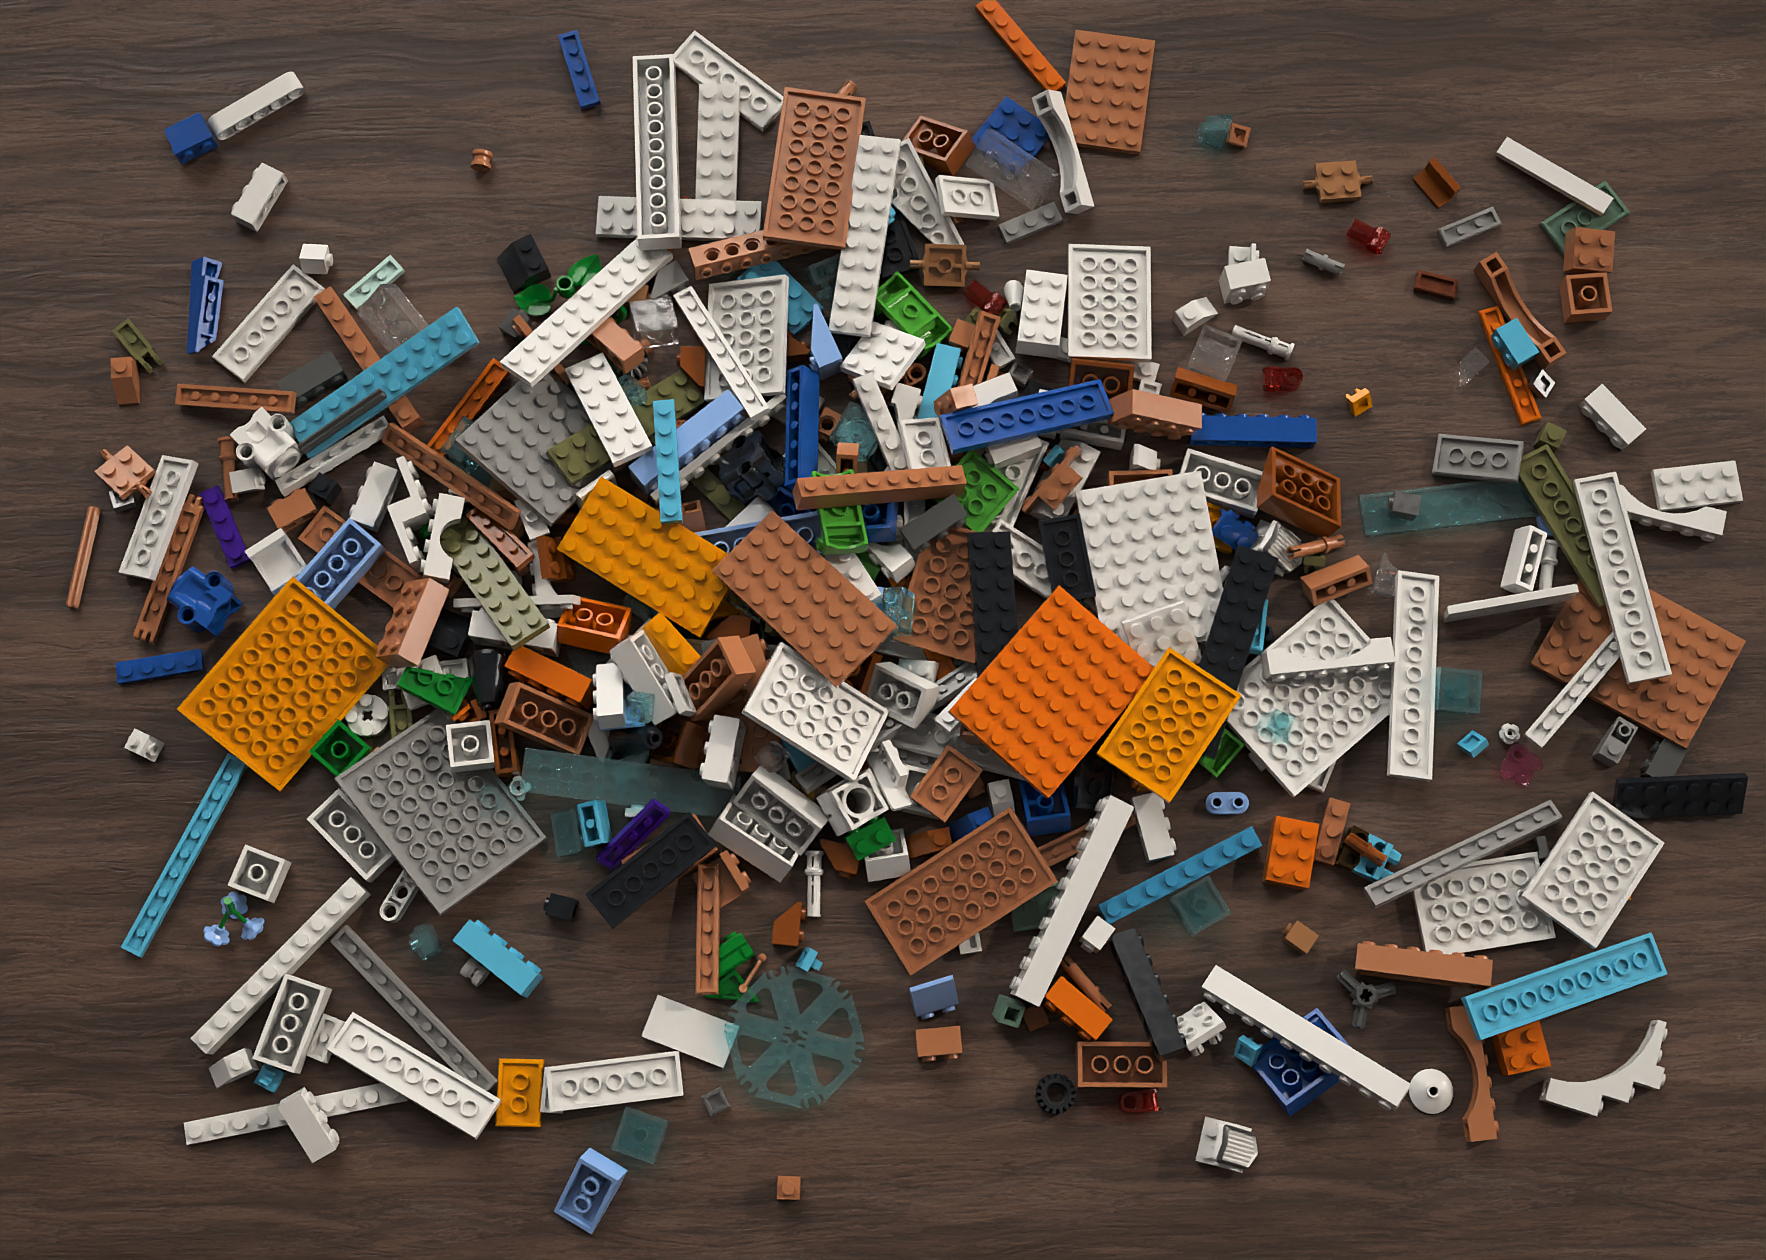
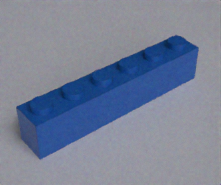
[785,365,819,490]
[1188,413,1317,448]

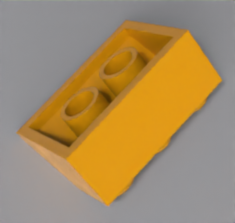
[641,612,701,677]

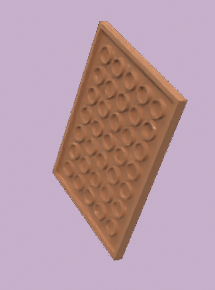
[1530,579,1746,749]

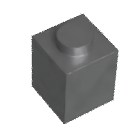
[1386,491,1421,521]

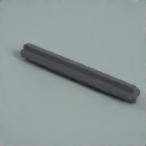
[298,388,387,454]

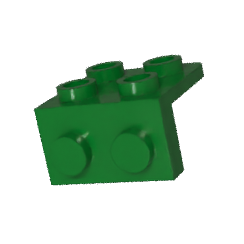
[842,814,896,861]

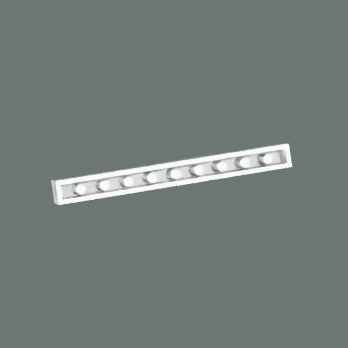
[191,877,371,1055]
[1202,965,1411,1111]

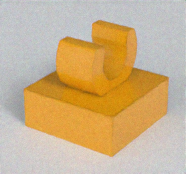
[1346,388,1372,417]

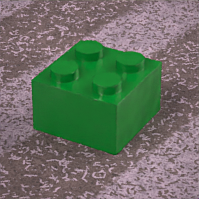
[309,719,373,776]

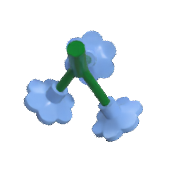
[203,891,264,947]

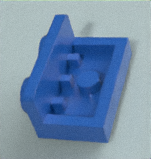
[1212,508,1259,550]

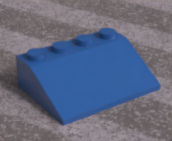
[1252,1008,1351,1117]

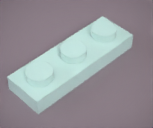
[343,255,405,311]

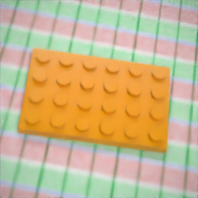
[1096,647,1242,803]

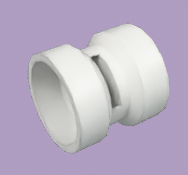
[460,957,491,987]

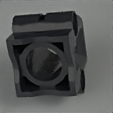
[718,430,785,505]

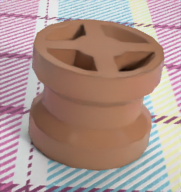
[470,149,493,172]

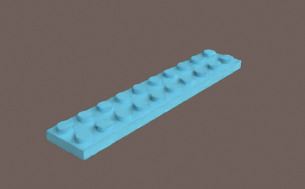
[290,307,480,459]
[1461,932,1667,1041]

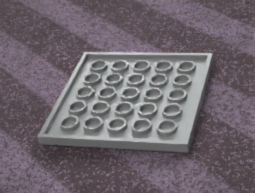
[454,372,613,527]

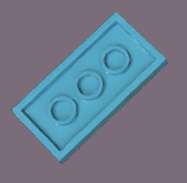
[737,261,824,337]

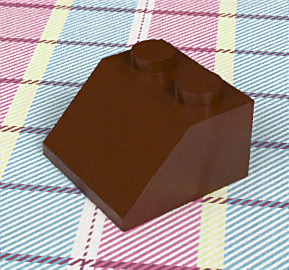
[651,718,707,770]

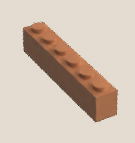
[1355,941,1493,990]

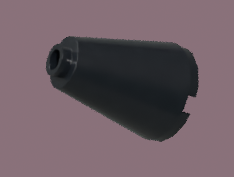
[468,649,510,711]
[607,720,662,756]

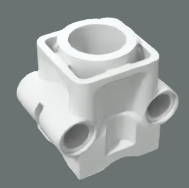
[230,407,304,480]
[816,768,890,836]

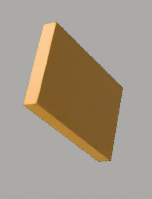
[495,1059,544,1127]

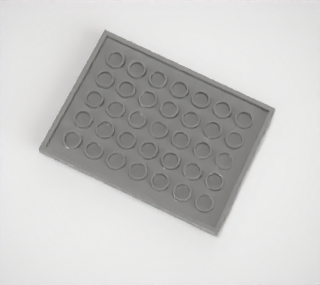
[334,708,546,916]

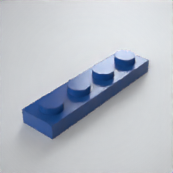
[558,30,600,110]
[115,648,205,685]

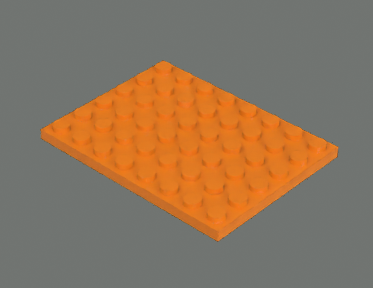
[948,586,1154,799]

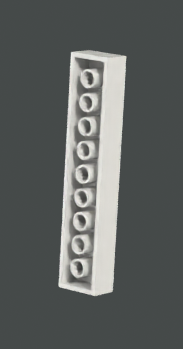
[633,54,682,250]
[1009,795,1134,1007]

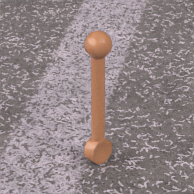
[738,953,766,994]

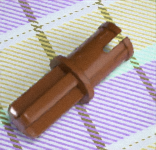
[1345,833,1388,867]

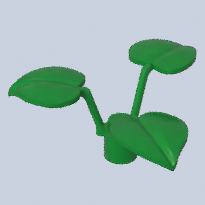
[514,254,602,346]

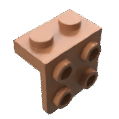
[692,850,751,908]

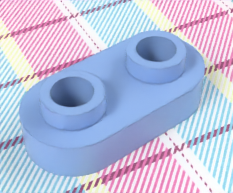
[1205,792,1249,815]

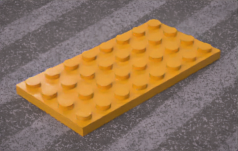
[557,476,730,638]

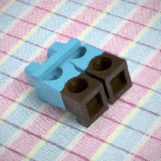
[1334,825,1402,882]

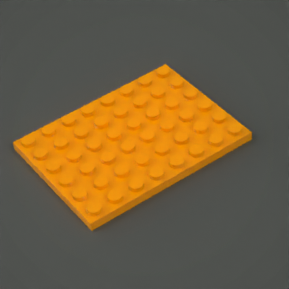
[177,576,389,791]

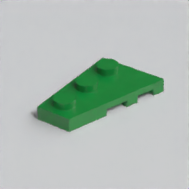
[396,666,472,716]

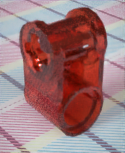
[1262,366,1303,392]
[1117,1088,1162,1113]

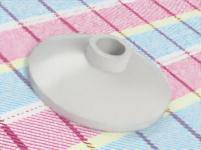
[1409,1069,1453,1114]

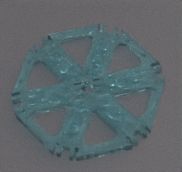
[724,966,865,1109]

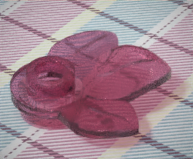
[1500,744,1543,786]

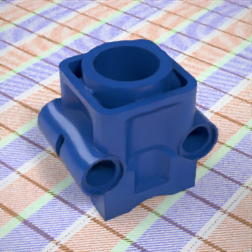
[167,566,244,637]

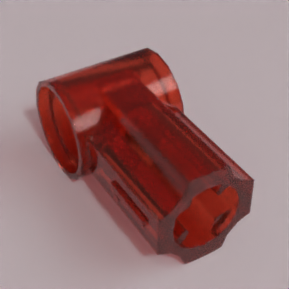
[1346,218,1391,255]
[964,280,1007,316]

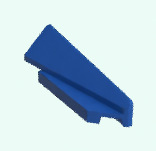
[187,257,224,354]

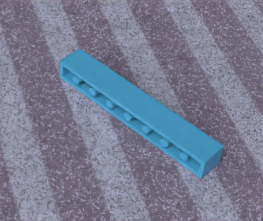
[1096,826,1262,925]

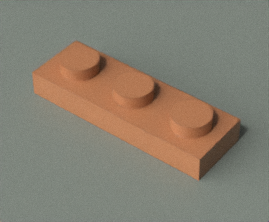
[1314,797,1351,866]

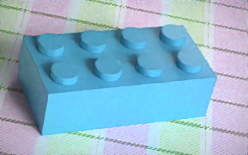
[453,919,543,998]

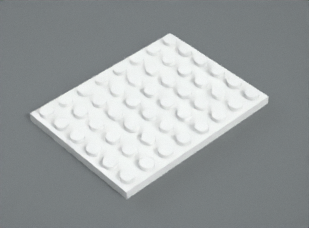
[1075,471,1223,645]
[1226,599,1392,798]

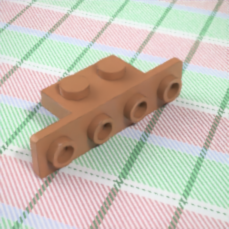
[1021,445,1083,515]

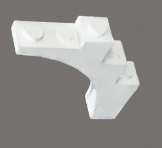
[1540,1020,1667,1117]

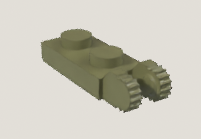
[112,318,163,374]
[388,690,412,739]

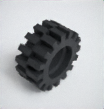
[1035,1073,1076,1114]

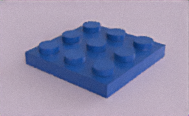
[972,96,1050,178]

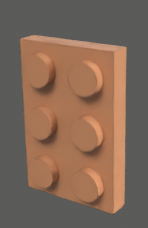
[909,745,983,823]

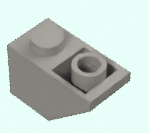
[651,260,690,307]
[1591,716,1638,768]
[587,718,614,766]

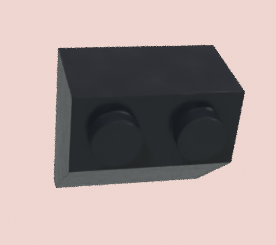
[497,234,551,295]
[426,608,471,659]

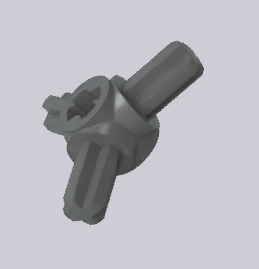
[1336,970,1396,1029]

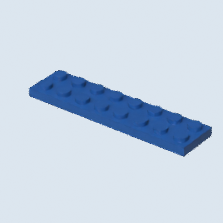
[940,379,1114,454]

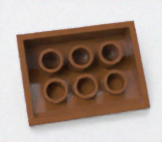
[1257,446,1341,538]

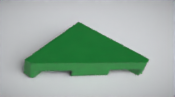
[704,969,760,1003]

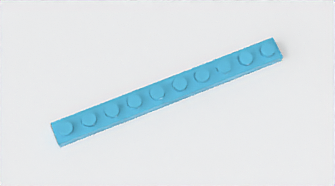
[121,753,248,958]

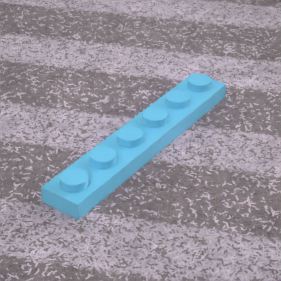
[653,399,683,524]

